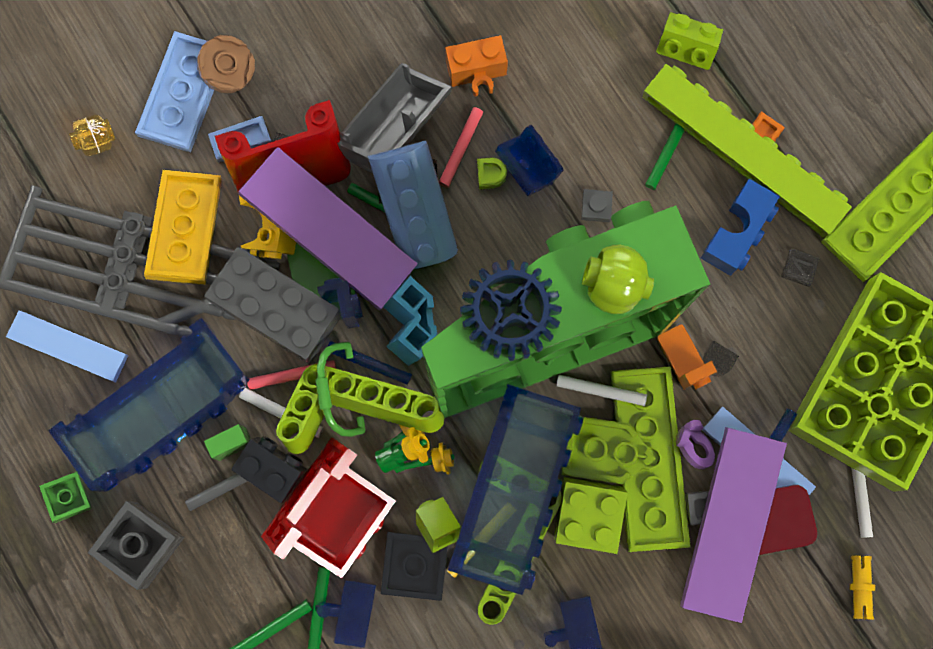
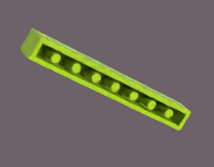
[642,64,852,238]

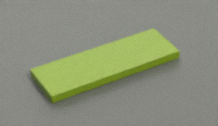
[821,131,933,282]
[610,367,690,552]

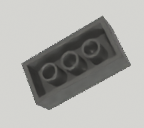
[204,246,342,365]

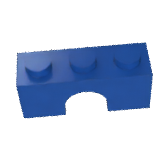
[701,179,780,276]

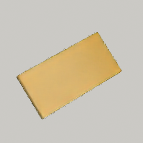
[144,170,222,285]

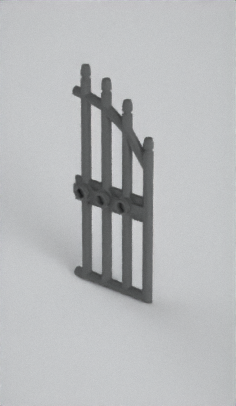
[0,185,280,338]

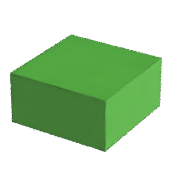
[204,424,251,461]
[39,472,92,523]

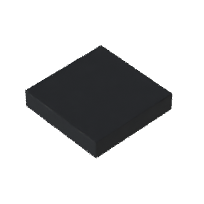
[381,532,448,601]

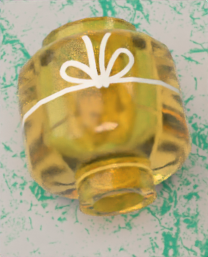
[69,114,116,156]

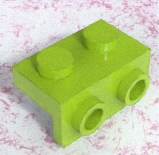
[656,12,723,70]

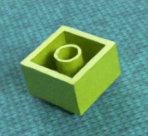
[554,477,628,554]

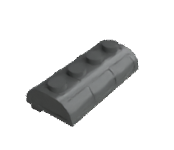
[338,63,452,173]

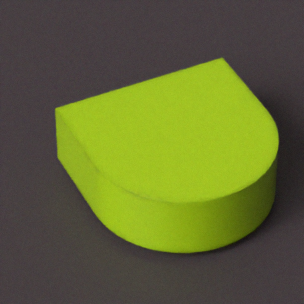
[477,158,507,189]

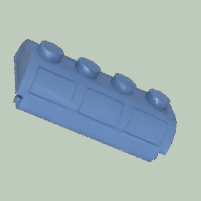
[368,141,458,269]

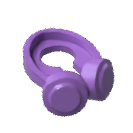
[676,420,715,469]

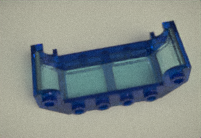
[48,318,250,492]
[448,384,584,595]

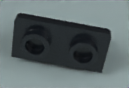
[231,436,307,503]

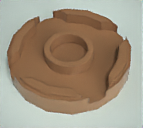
[197,35,255,93]

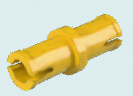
[850,556,875,620]

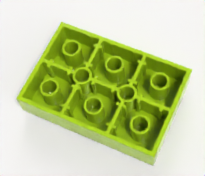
[787,272,933,492]

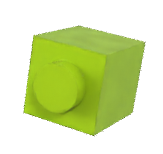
[416,497,461,553]

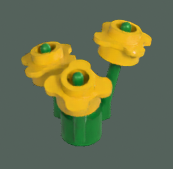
[375,425,455,475]

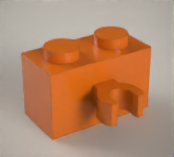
[445,35,508,97]

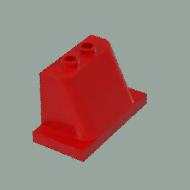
[261,437,395,578]

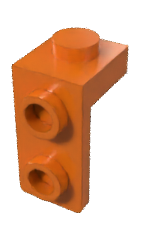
[657,324,717,390]

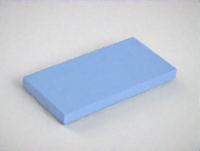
[135,31,214,153]

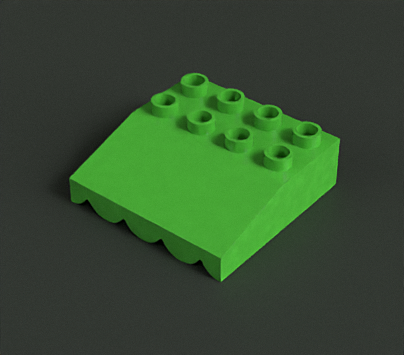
[421,201,710,419]

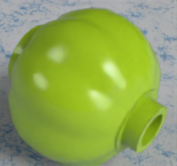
[582,244,654,314]

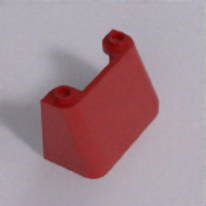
[215,100,351,192]

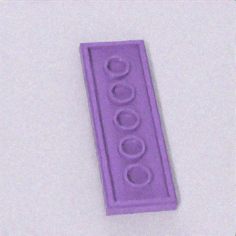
[238,147,417,310]
[680,427,787,623]

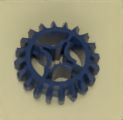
[460,260,562,361]

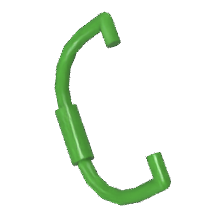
[315,342,366,437]

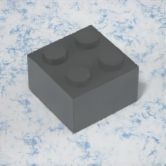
[88,501,185,590]

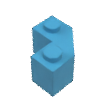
[383,276,437,366]

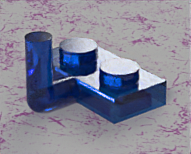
[315,580,376,648]
[543,596,602,649]

